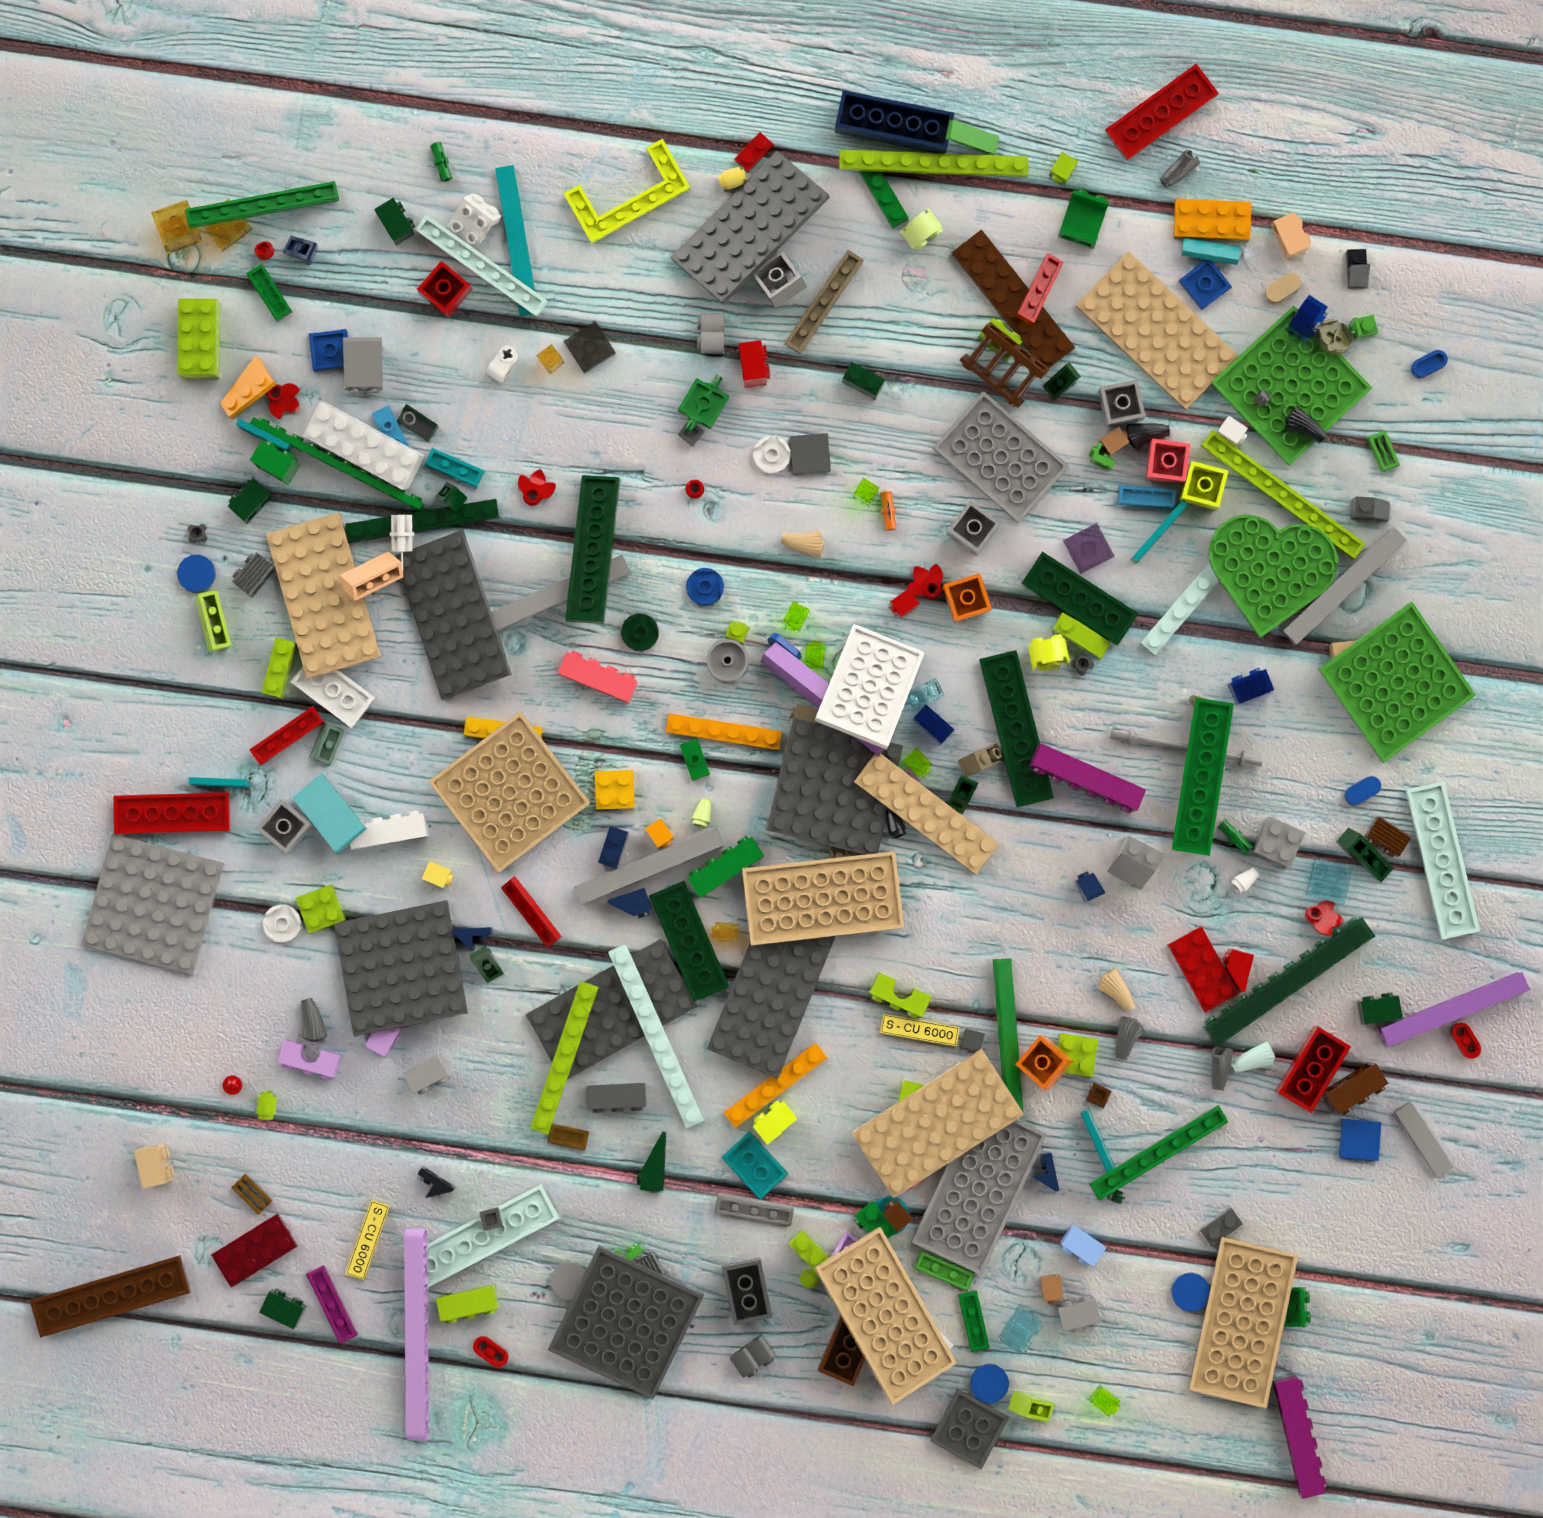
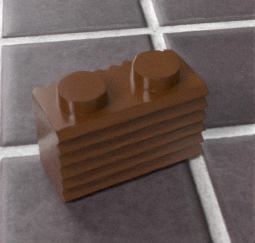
[1364,816,1412,858]

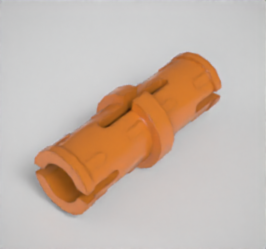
[880,491,897,531]

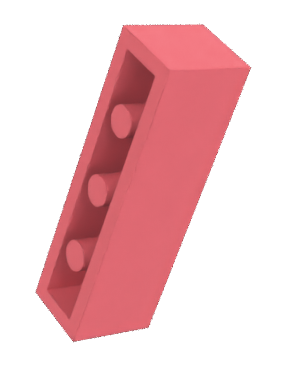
[558,651,638,704]

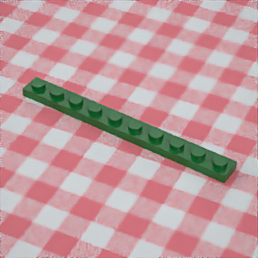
[250,417,425,511]

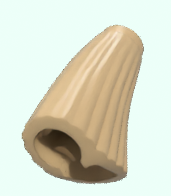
[781,530,824,558]
[1097,968,1135,1012]

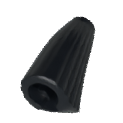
[1286,406,1327,444]
[1126,423,1170,451]

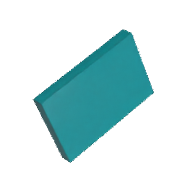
[721,1131,789,1200]

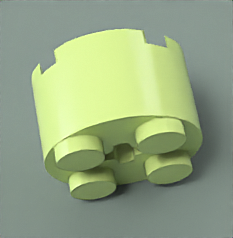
[899,208,943,251]

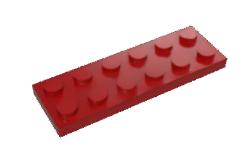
[1105,63,1219,161]
[113,792,231,834]

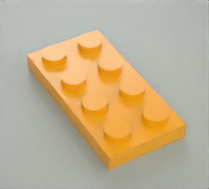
[1174,199,1252,241]

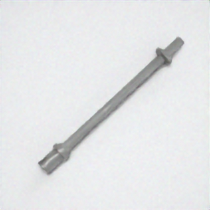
[1111,727,1263,767]

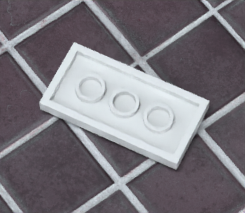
[291,666,375,728]

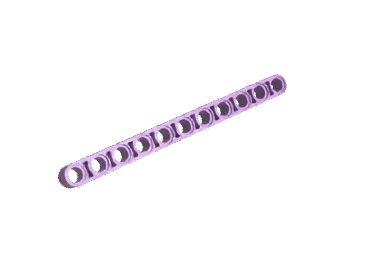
[404,1228,429,1441]

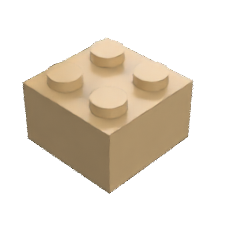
[134,1143,175,1189]

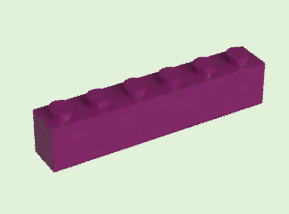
[1029,743,1146,813]
[1272,1375,1327,1499]

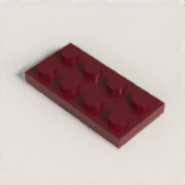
[211,1213,298,1288]

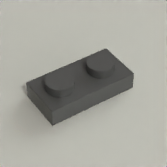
[1200,1208,1243,1246]

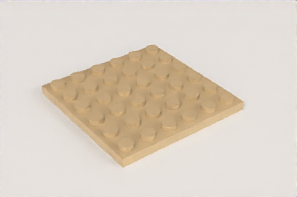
[428,711,591,873]

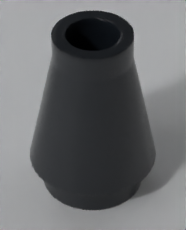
[886,810,907,839]

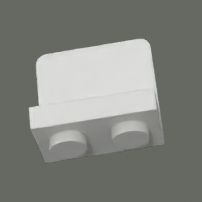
[447,194,503,249]

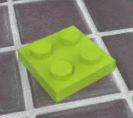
[296,884,346,934]
[1058,1033,1098,1077]

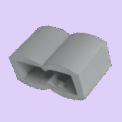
[697,313,724,354]

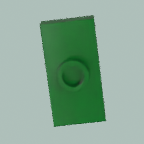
[680,738,710,781]

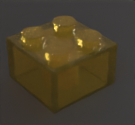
[151,200,203,254]

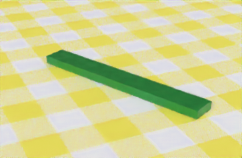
[185,181,339,229]
[992,958,1023,1112]
[1088,1105,1228,1201]

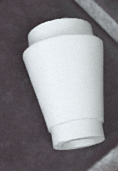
[1230,868,1259,895]

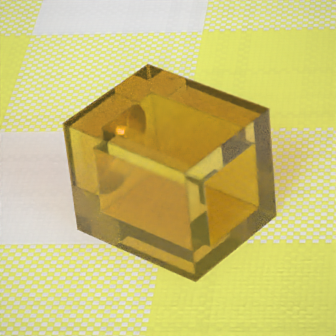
[536,344,564,375]

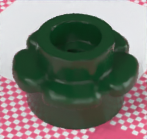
[1107,1190,1125,1204]

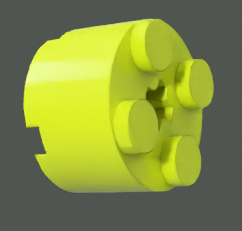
[1028,634,1070,671]

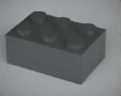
[722,1257,772,1325]

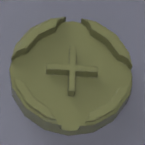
[1316,319,1352,355]

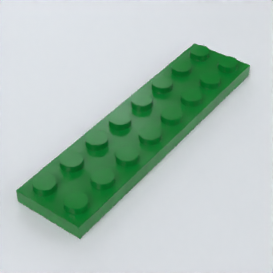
[1171,698,1234,856]

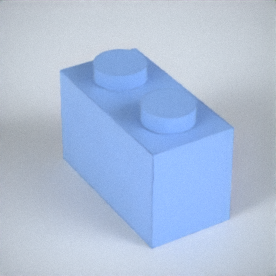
[1060,1224,1106,1267]

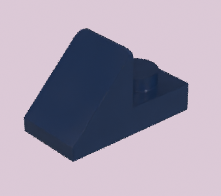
[283,235,318,265]
[452,927,493,951]
[1031,1151,1060,1192]

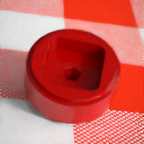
[254,241,275,260]
[222,1075,243,1095]

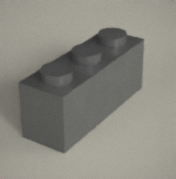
[587,1083,647,1113]

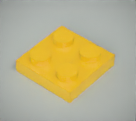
[595,770,635,810]

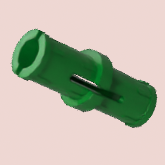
[430,142,453,182]
[1217,819,1253,855]

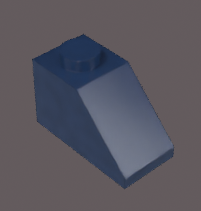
[1074,871,1105,902]
[608,888,652,918]

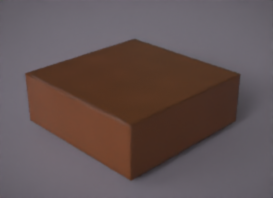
[1086,1083,1112,1108]

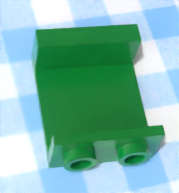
[1058,189,1109,249]

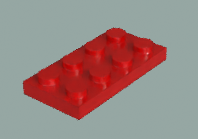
[1167,926,1239,1013]

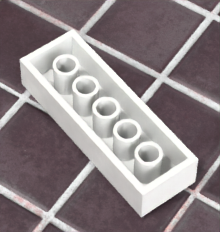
[303,402,425,490]

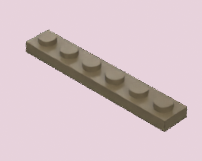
[785,250,864,355]

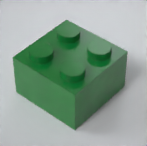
[250,441,300,485]

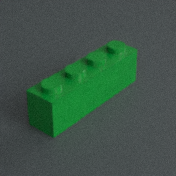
[688,836,764,898]

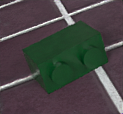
[374,198,415,245]
[842,362,885,400]
[228,478,273,524]
[1357,992,1403,1025]
[259,1288,307,1330]

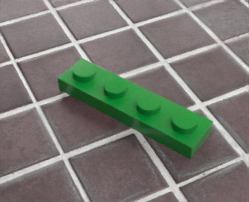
[858,171,909,229]

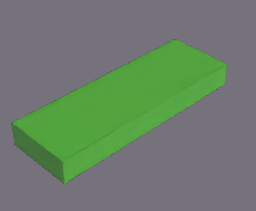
[946,120,999,155]
[914,1250,975,1291]

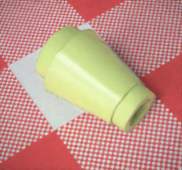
[691,799,711,828]

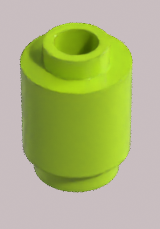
[256,1091,277,1120]

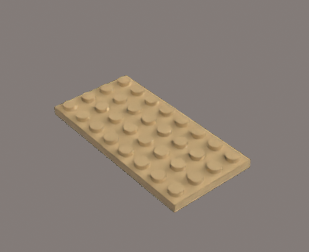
[1075,251,1239,411]
[266,512,381,679]
[742,851,904,946]
[851,1049,1024,1198]
[814,1227,957,1405]
[1189,1237,1298,1408]

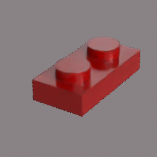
[734,132,774,173]

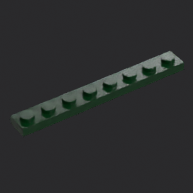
[346,499,500,543]

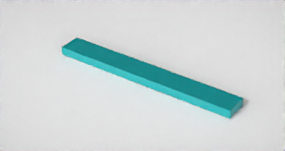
[495,165,535,317]

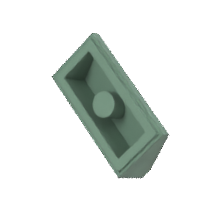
[309,722,344,765]

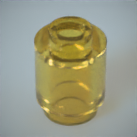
[712,922,739,942]

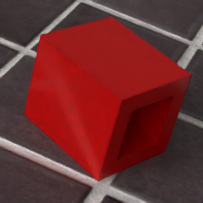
[889,588,920,619]

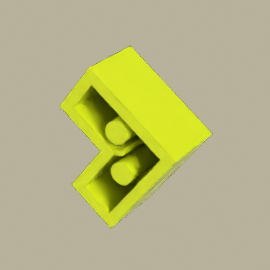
[753,1100,798,1145]

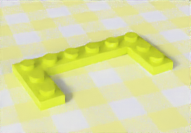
[563,139,690,244]

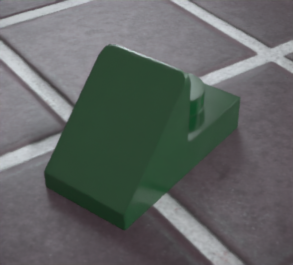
[1043,362,1081,400]
[435,482,467,512]
[947,775,979,814]
[469,946,504,983]

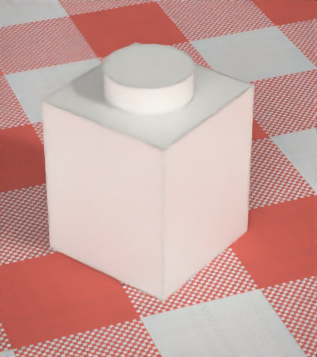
[1217,416,1248,446]

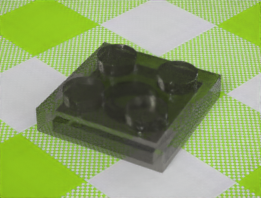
[563,321,616,374]

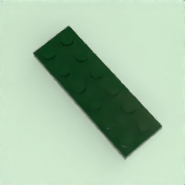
[1021,551,1139,646]
[649,881,730,1002]

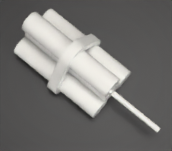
[389,515,414,571]

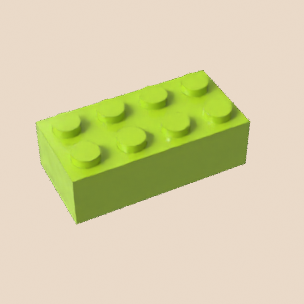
[177,298,220,379]

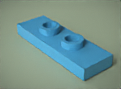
[371,405,409,447]
[1117,485,1177,509]

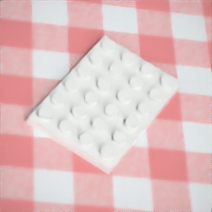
[815,624,925,750]

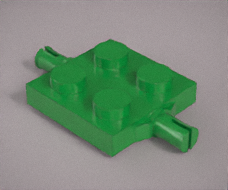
[678,375,730,432]

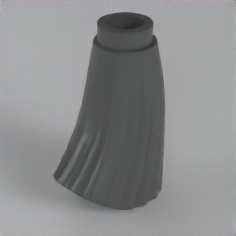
[1160,150,1200,188]
[298,998,328,1042]
[1115,1016,1146,1060]
[1212,1046,1233,1091]

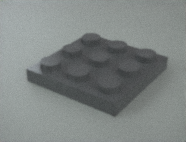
[930,1388,1009,1470]

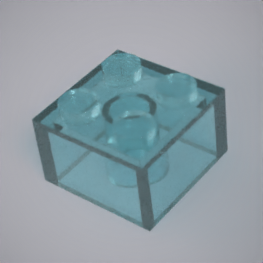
[998,1304,1043,1355]

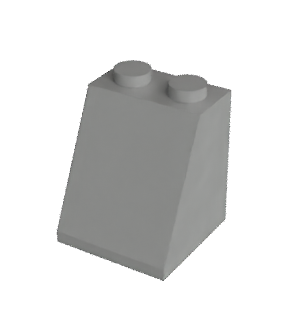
[343,337,383,394]
[1107,836,1164,889]

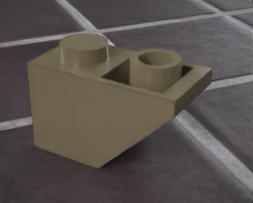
[958,743,1004,777]

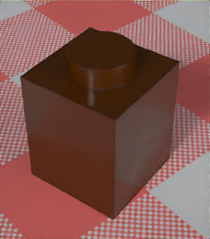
[882,1200,913,1232]

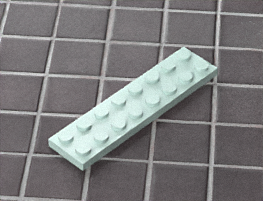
[1405,781,1480,940]
[427,1184,559,1288]

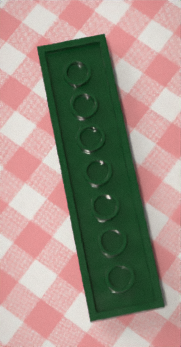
[565,475,621,624]
[979,650,1054,808]

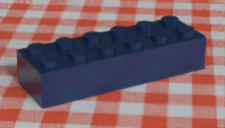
[835,90,954,153]

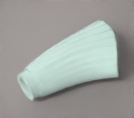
[1231,1041,1275,1073]

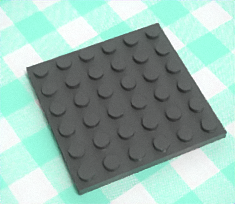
[766,718,903,855]
[334,900,469,1037]
[548,1245,704,1399]

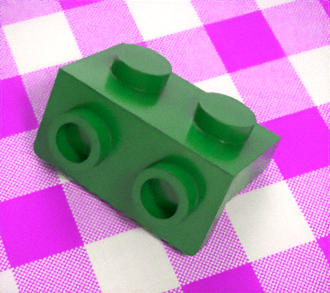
[854,1200,897,1239]
[1284,1287,1311,1328]

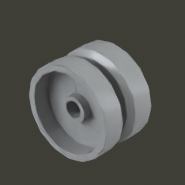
[707,639,749,683]

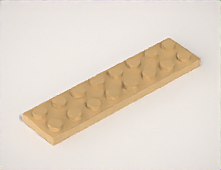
[854,754,999,874]

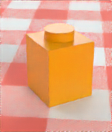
[645,818,674,849]

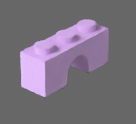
[277,1039,342,1080]

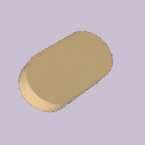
[1265,273,1301,303]

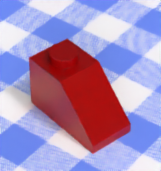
[1223,949,1254,992]

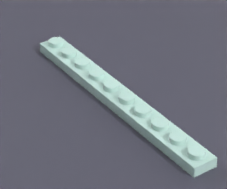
[608,944,704,1128]

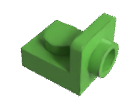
[1349,314,1378,339]
[1089,442,1116,471]
[613,1243,644,1260]

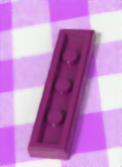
[306,1265,358,1344]

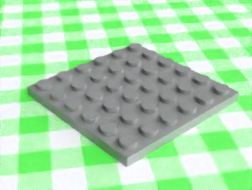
[81,834,224,975]

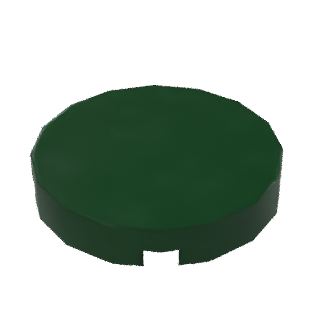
[621,613,659,652]

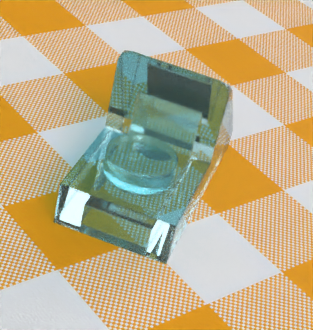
[908,678,944,710]

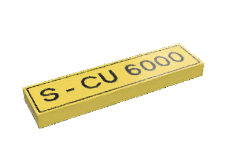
[880,1014,960,1046]
[346,1200,390,1280]

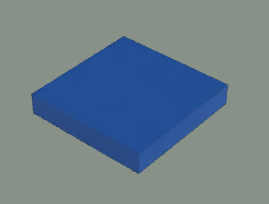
[1178,260,1232,311]
[309,329,348,372]
[1339,1118,1382,1161]

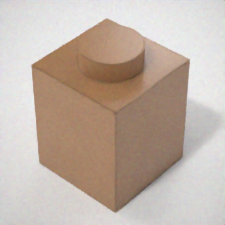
[1098,427,1129,456]
[1039,1274,1064,1304]

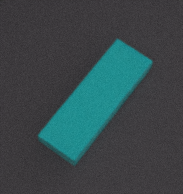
[1181,238,1240,265]
[236,418,292,453]
[424,448,485,488]
[189,777,250,788]

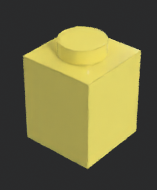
[422,861,454,888]

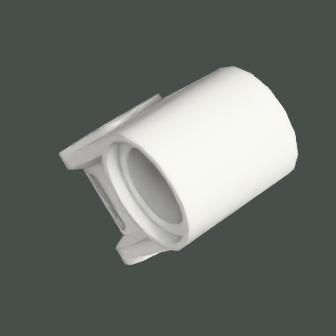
[485,346,517,384]

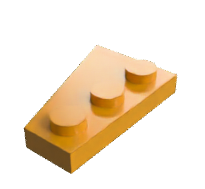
[220,355,277,419]

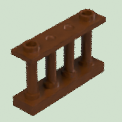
[959,321,1050,408]

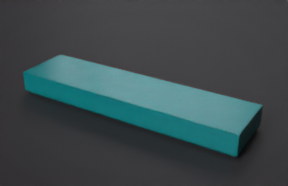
[1130,500,1188,563]
[1080,1107,1115,1172]

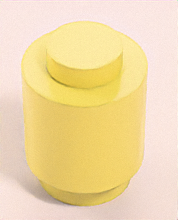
[718,167,747,190]

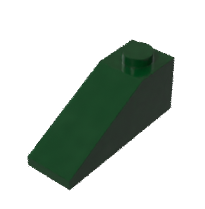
[1336,827,1394,883]
[637,1131,667,1191]

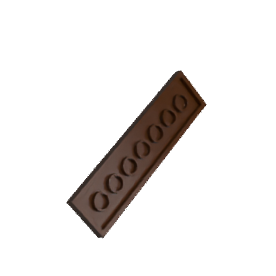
[951,229,1075,369]
[30,1255,191,1338]

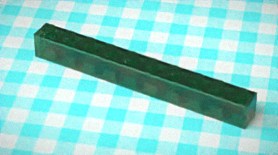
[1202,916,1375,1047]

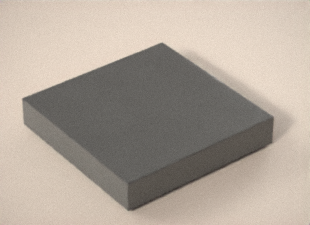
[790,433,831,475]

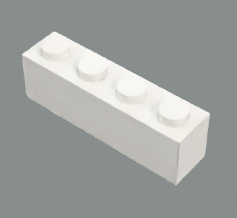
[350,811,429,850]

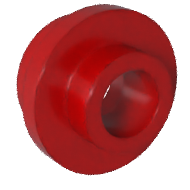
[685,480,704,499]

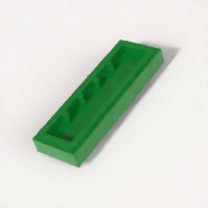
[246,264,293,322]

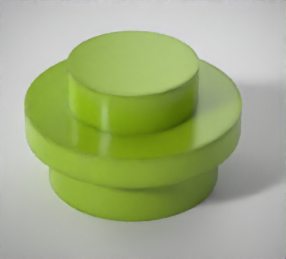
[800,1269,819,1289]

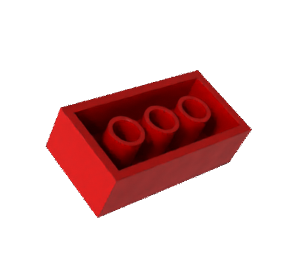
[1275,1026,1351,1113]

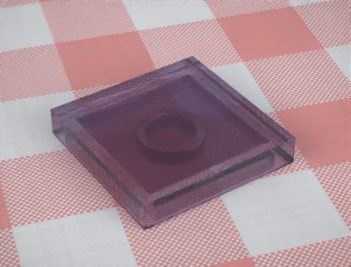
[1063,523,1115,574]

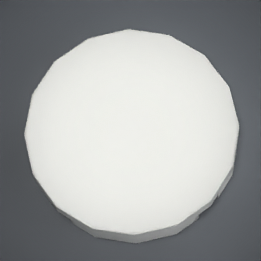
[753,436,791,474]
[263,905,302,943]

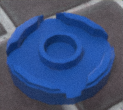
[177,554,216,593]
[686,568,724,606]
[1171,1272,1210,1312]
[970,1363,1009,1403]

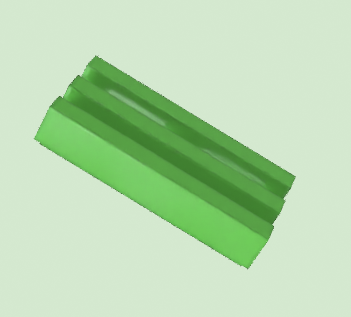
[1367,430,1400,473]

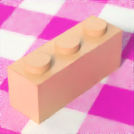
[340,551,403,601]

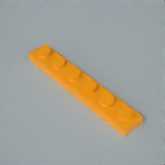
[666,713,782,750]
[723,1042,827,1128]

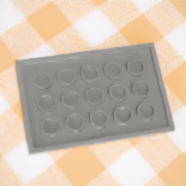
[933,391,1069,524]

